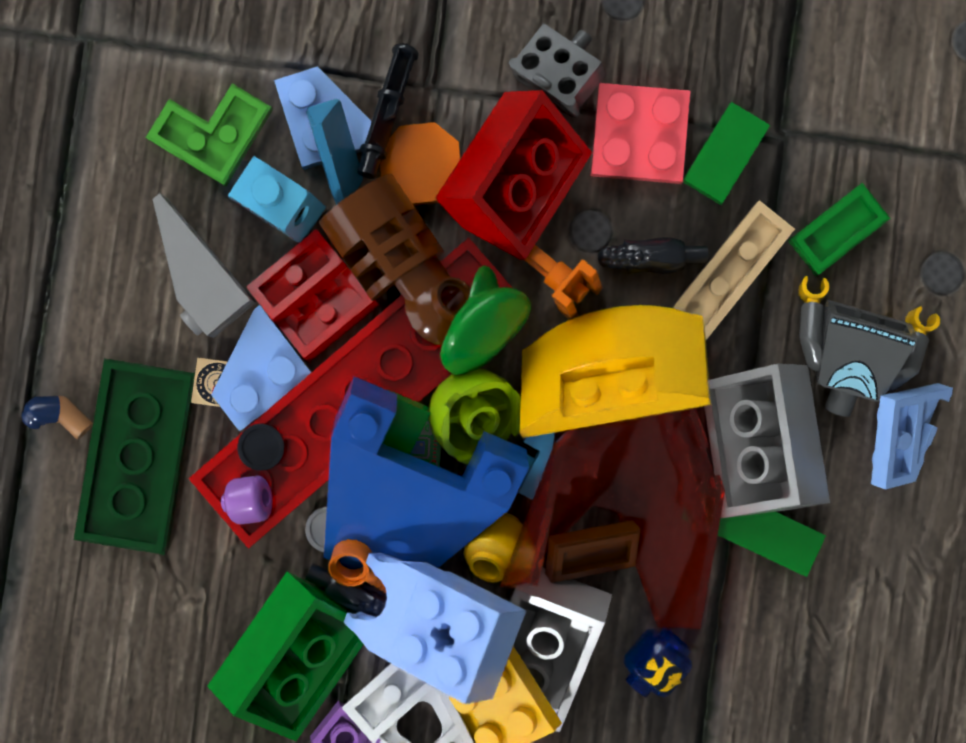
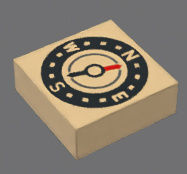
[191,357,227,407]

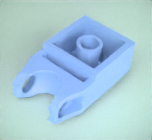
[344,553,526,704]

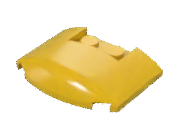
[520,305,711,438]

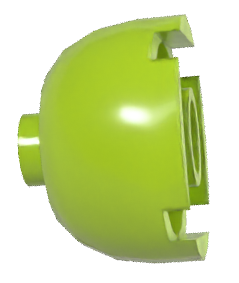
[428,369,521,464]

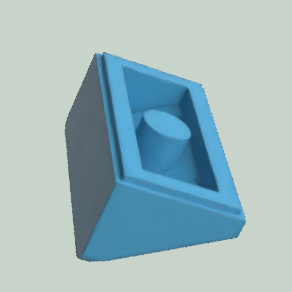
[306,99,363,205]

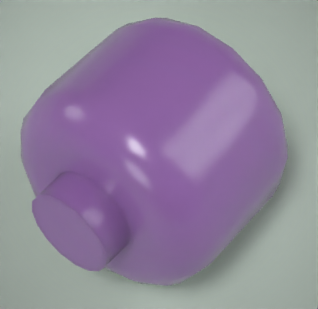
[221,476,273,524]

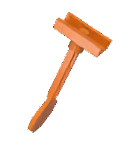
[380,122,603,320]

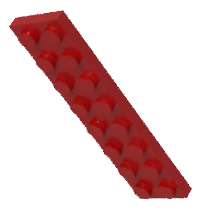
[188,237,512,549]

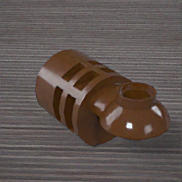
[319,174,471,345]

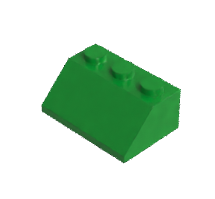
[207,571,364,741]

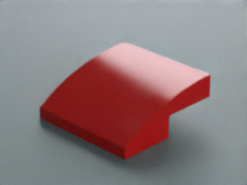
[246,229,379,363]

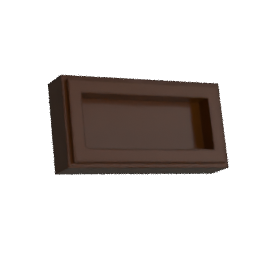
[545,520,640,583]

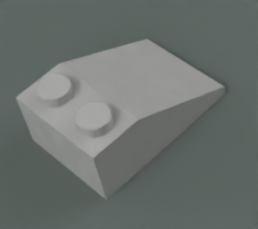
[510,561,612,732]

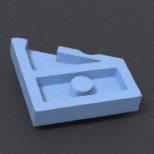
[274,66,372,170]
[211,305,311,432]
[871,383,953,490]

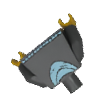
[798,276,940,417]

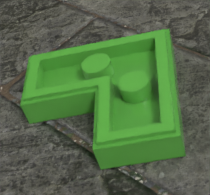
[146,83,273,187]

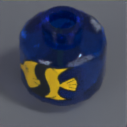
[623,627,692,698]

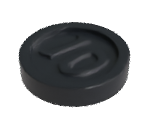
[237,424,285,471]

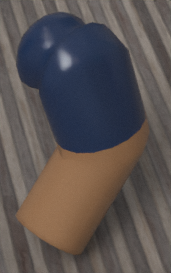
[21,396,93,440]

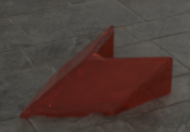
[500,407,725,629]

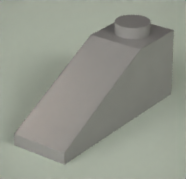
[153,193,256,338]

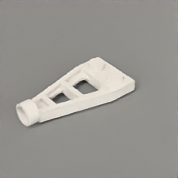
[342,663,475,743]

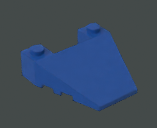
[324,376,529,569]

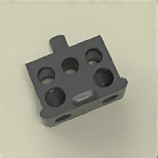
[509,23,606,118]

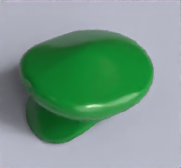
[440,266,531,375]

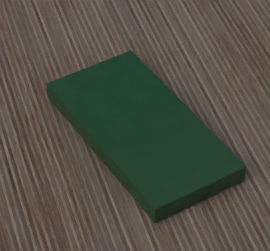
[73,358,195,555]

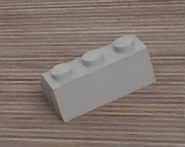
[704,363,830,518]

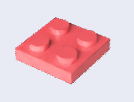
[590,83,690,184]

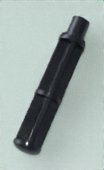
[357,43,419,179]

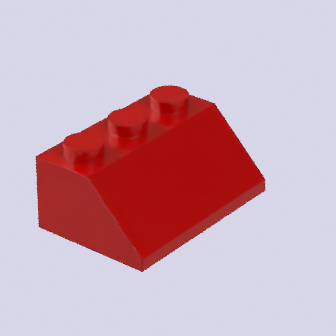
[435,90,592,260]

